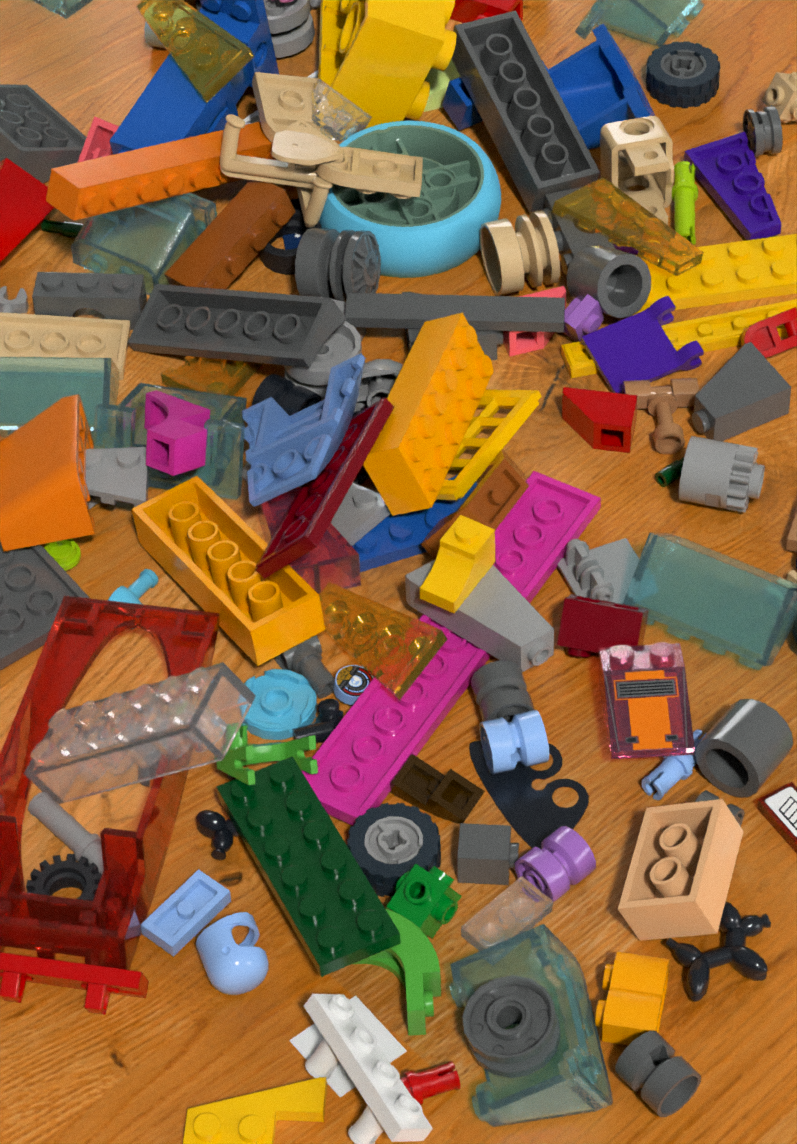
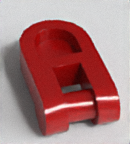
[741,307,797,358]

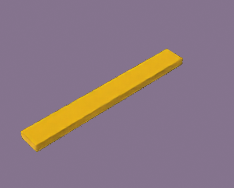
[561,299,797,379]

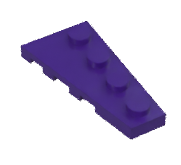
[684,132,781,240]

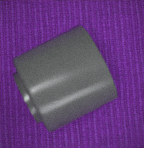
[567,244,651,318]
[695,699,793,797]

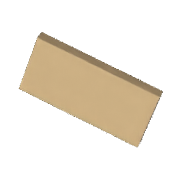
[0,312,131,380]

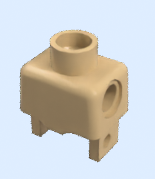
[600,116,674,231]

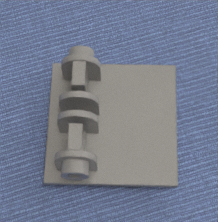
[558,538,659,604]

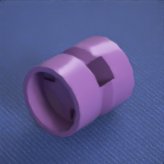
[515,826,596,905]

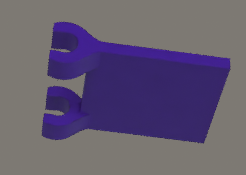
[581,296,704,394]

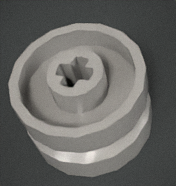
[264,0,315,58]
[283,321,362,400]

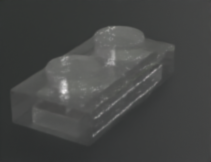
[461,876,553,961]

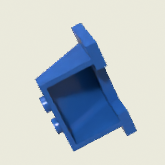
[548,23,655,150]

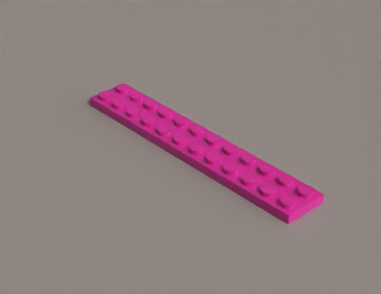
[302,471,601,826]

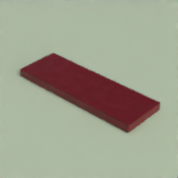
[255,398,394,579]

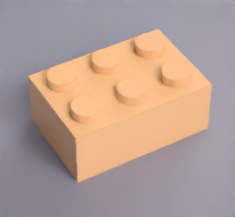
[618,799,743,941]

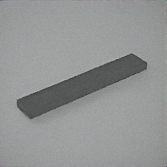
[345,293,565,332]

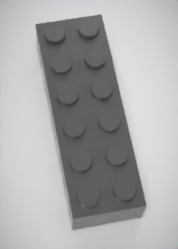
[451,11,600,213]

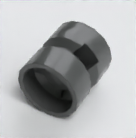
[471,660,535,722]
[615,1031,701,1117]

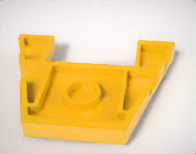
[183,1077,327,1144]

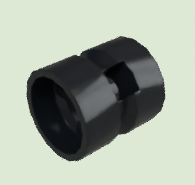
[252,374,322,416]

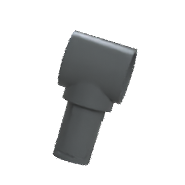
[274,635,335,699]

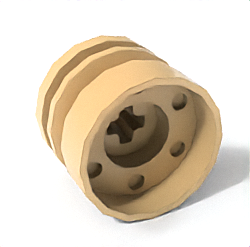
[480,210,560,296]

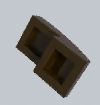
[390,754,485,824]

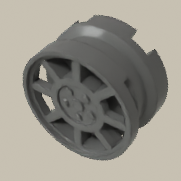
[743,106,783,157]

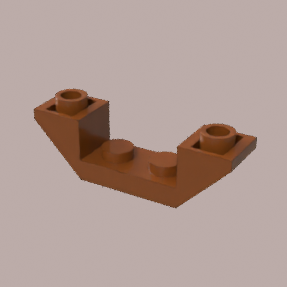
[421,449,529,559]

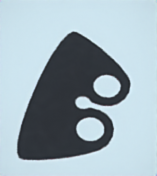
[469,741,589,849]

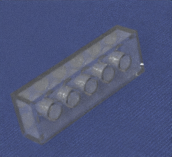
[24,662,256,804]

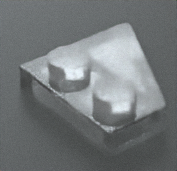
[312,79,372,142]

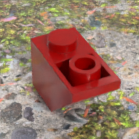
[562,387,638,453]

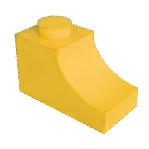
[419,515,495,614]

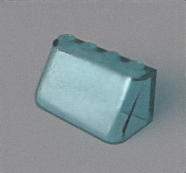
[0,357,120,444]
[623,532,797,670]

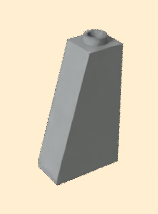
[405,559,554,672]

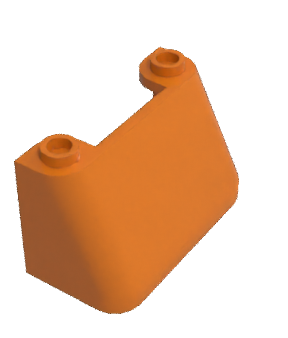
[0,394,96,552]

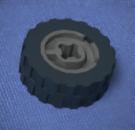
[646,41,720,108]

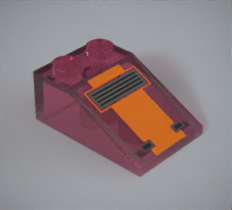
[599,642,695,759]

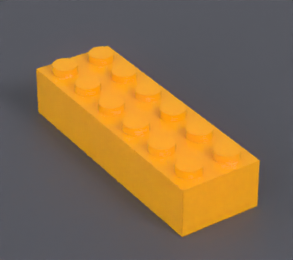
[363,312,494,516]
[131,476,326,666]

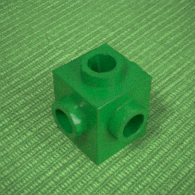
[386,864,462,939]

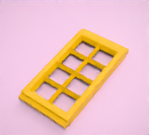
[436,389,542,500]

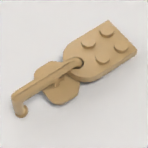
[252,72,340,228]
[220,114,423,199]

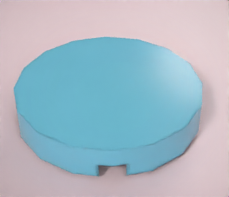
[236,669,318,740]

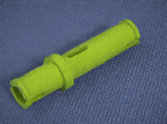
[672,161,698,249]

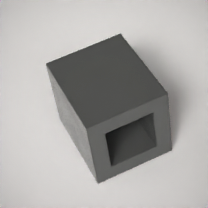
[457,823,519,885]

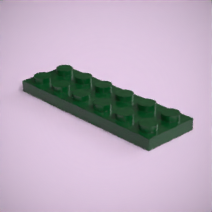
[216,756,401,977]

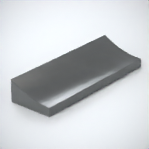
[127,284,347,368]

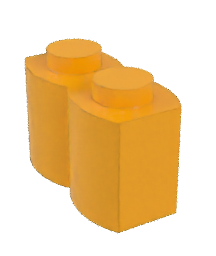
[595,951,669,1045]

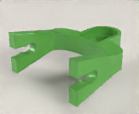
[216,723,318,785]

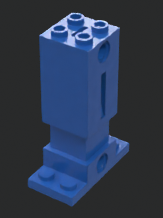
[109,0,279,205]

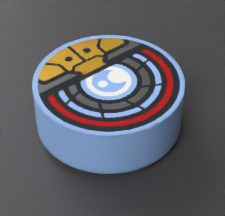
[333,665,374,706]

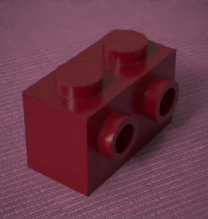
[557,594,649,665]

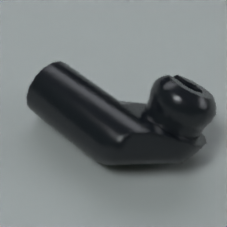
[292,699,343,744]

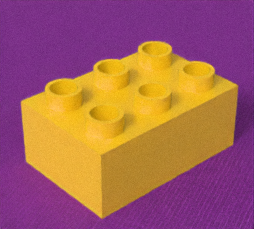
[318,0,457,131]

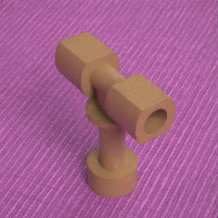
[622,378,699,454]

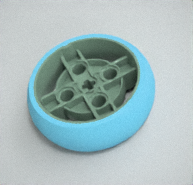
[319,121,502,278]

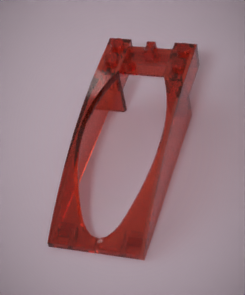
[0,596,220,970]

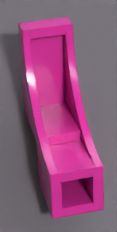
[144,390,210,476]

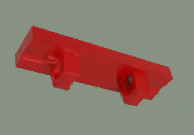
[0,952,149,1015]

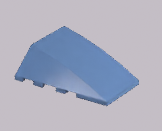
[242,353,366,507]

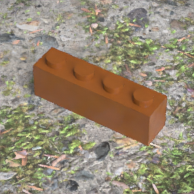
[164,180,296,289]

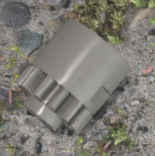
[679,436,765,513]

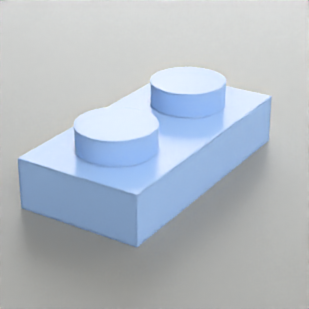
[140,869,231,957]

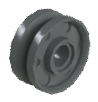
[463,975,561,1078]

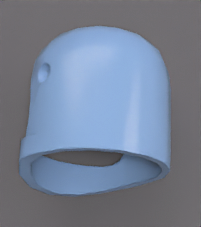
[196,912,269,995]

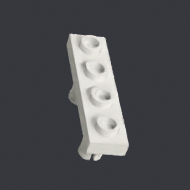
[304,994,433,1144]

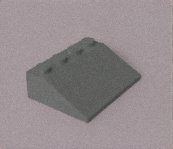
[0,84,87,183]

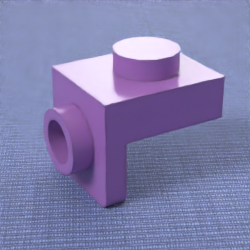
[563,294,604,342]

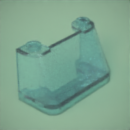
[450,924,613,1127]

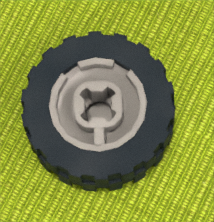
[347,803,441,897]

